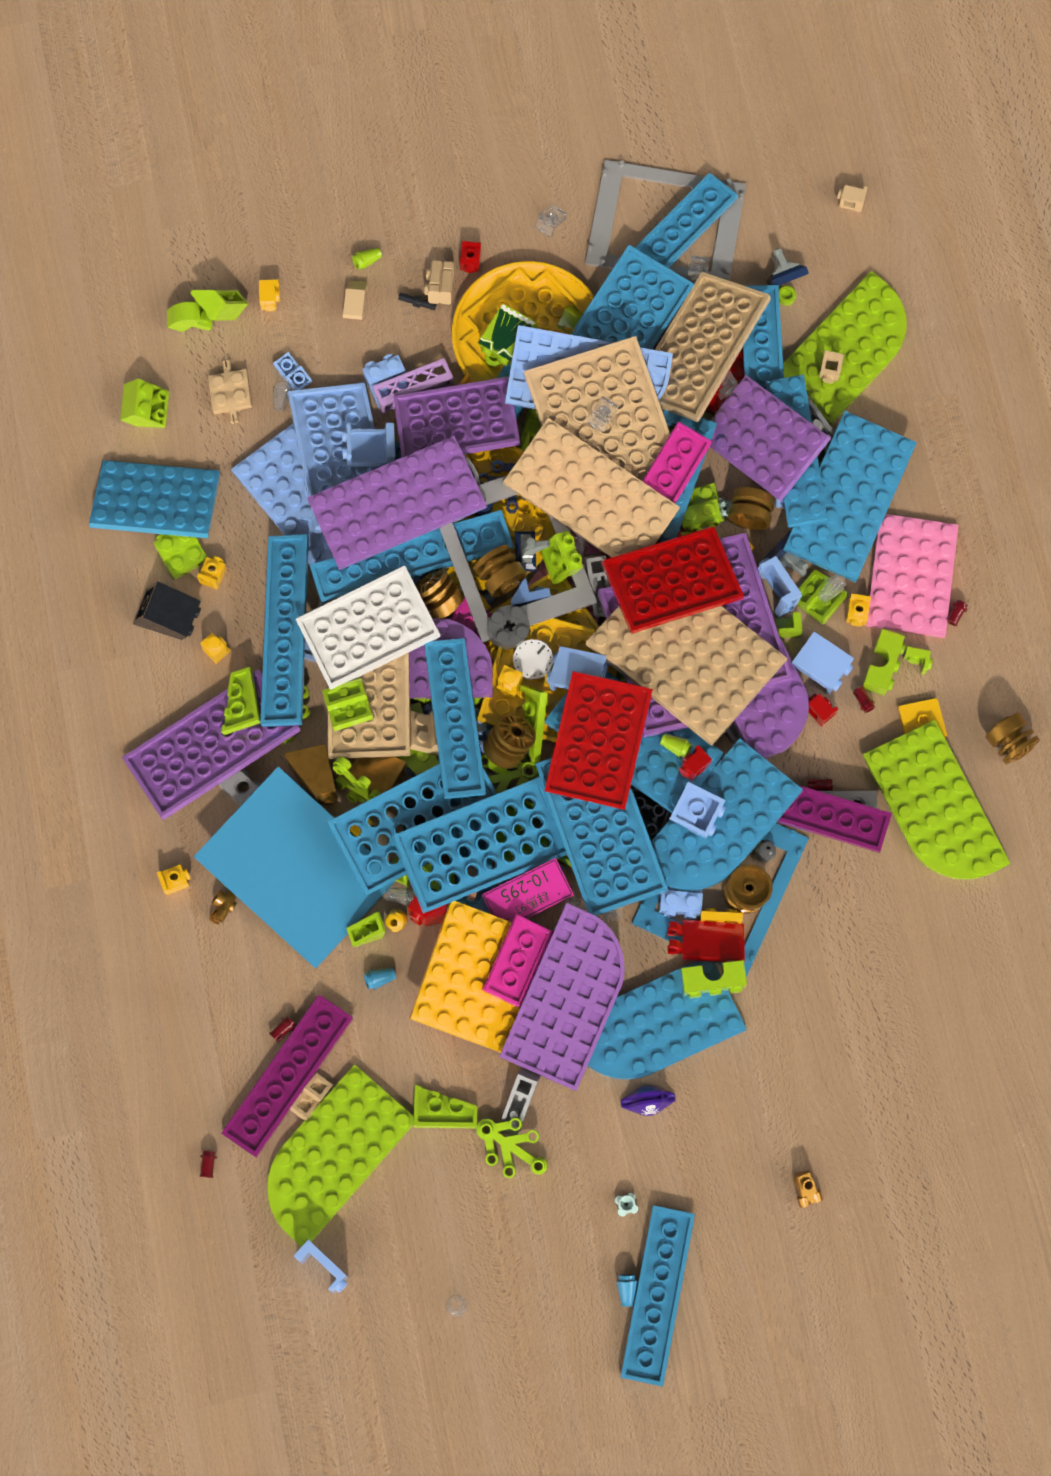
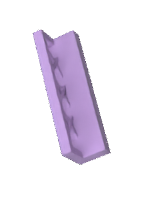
[372,358,454,414]

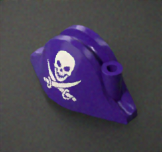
[620,1085,676,1116]

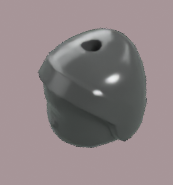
[753,840,776,863]

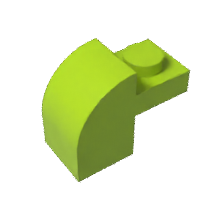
[167,302,212,332]

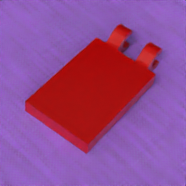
[667,920,745,963]

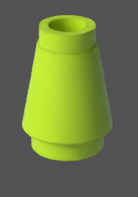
[352,247,382,270]
[660,733,692,758]

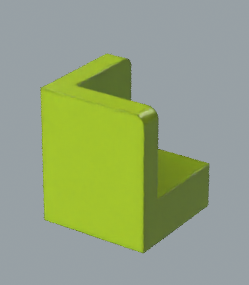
[775,612,802,638]

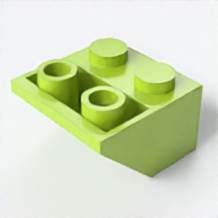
[190,290,249,321]
[120,378,169,428]

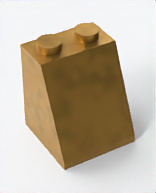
[285,744,338,806]
[343,756,407,794]

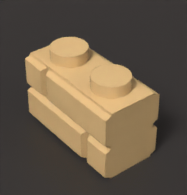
[425,261,454,305]

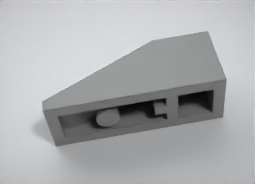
[583,552,610,618]
[500,1067,541,1136]

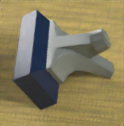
[766,248,809,286]
[515,531,550,572]
[764,531,808,577]

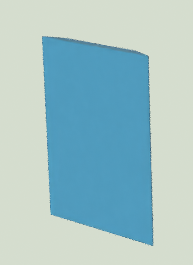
[194,767,395,969]

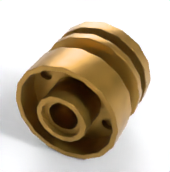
[473,545,527,598]
[415,568,465,619]
[985,712,1040,765]
[483,714,536,769]

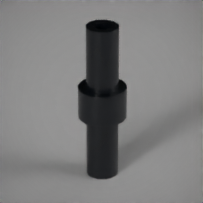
[398,292,437,311]

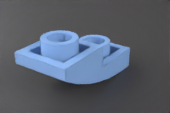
[273,352,313,390]

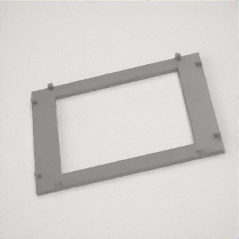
[585,160,746,283]
[439,475,597,642]

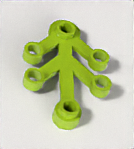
[481,755,539,794]
[333,756,389,814]
[476,1117,548,1178]

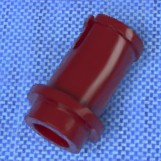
[946,600,968,626]
[853,686,875,713]
[807,777,833,791]
[269,1016,296,1042]
[199,1151,217,1178]

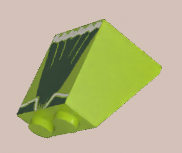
[478,304,539,366]

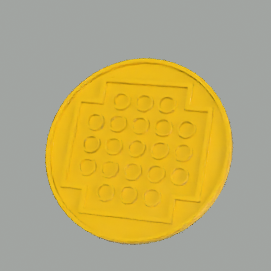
[452,261,595,409]

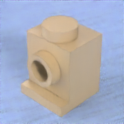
[837,185,868,212]
[819,350,844,384]

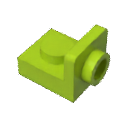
[903,646,933,675]

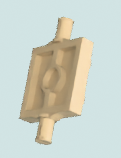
[208,360,252,424]

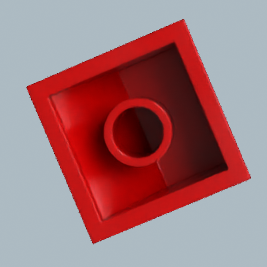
[407,895,449,927]

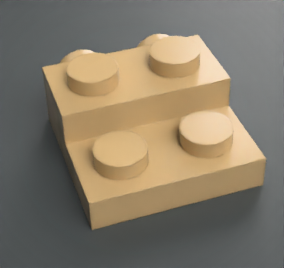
[410,711,438,756]

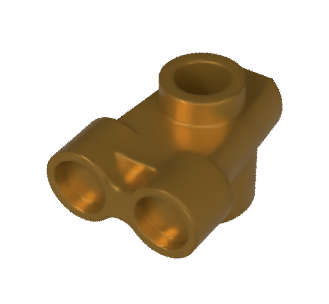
[209,890,237,925]
[793,1170,823,1208]

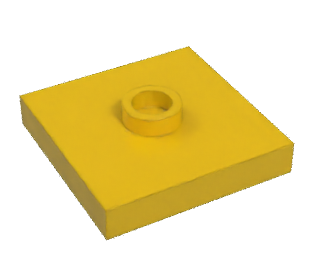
[898,698,947,738]

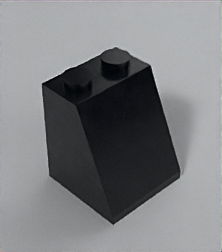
[133,581,201,640]

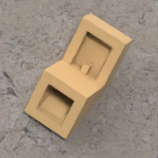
[343,280,367,320]

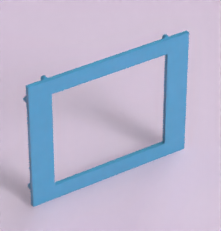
[632,823,809,977]

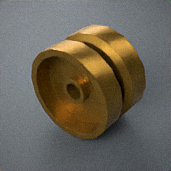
[728,487,776,531]
[723,865,773,914]

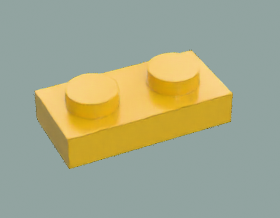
[700,908,743,924]

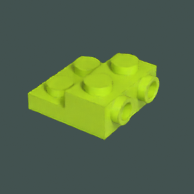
[682,483,724,532]
[540,531,583,585]
[153,534,207,580]

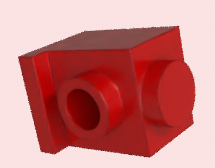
[460,241,481,273]
[808,693,839,727]
[679,745,712,781]

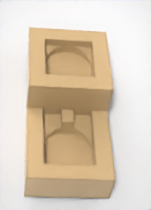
[290,1073,333,1121]

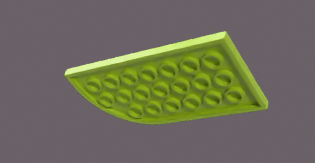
[783,271,907,426]
[862,720,1011,880]
[267,1064,414,1247]

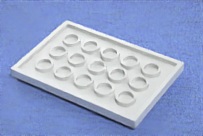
[296,566,441,690]

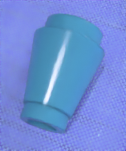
[364,967,396,990]
[616,1274,638,1307]

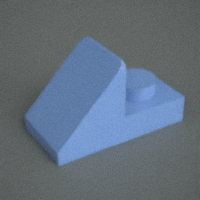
[511,578,551,607]

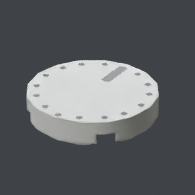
[513,639,553,680]

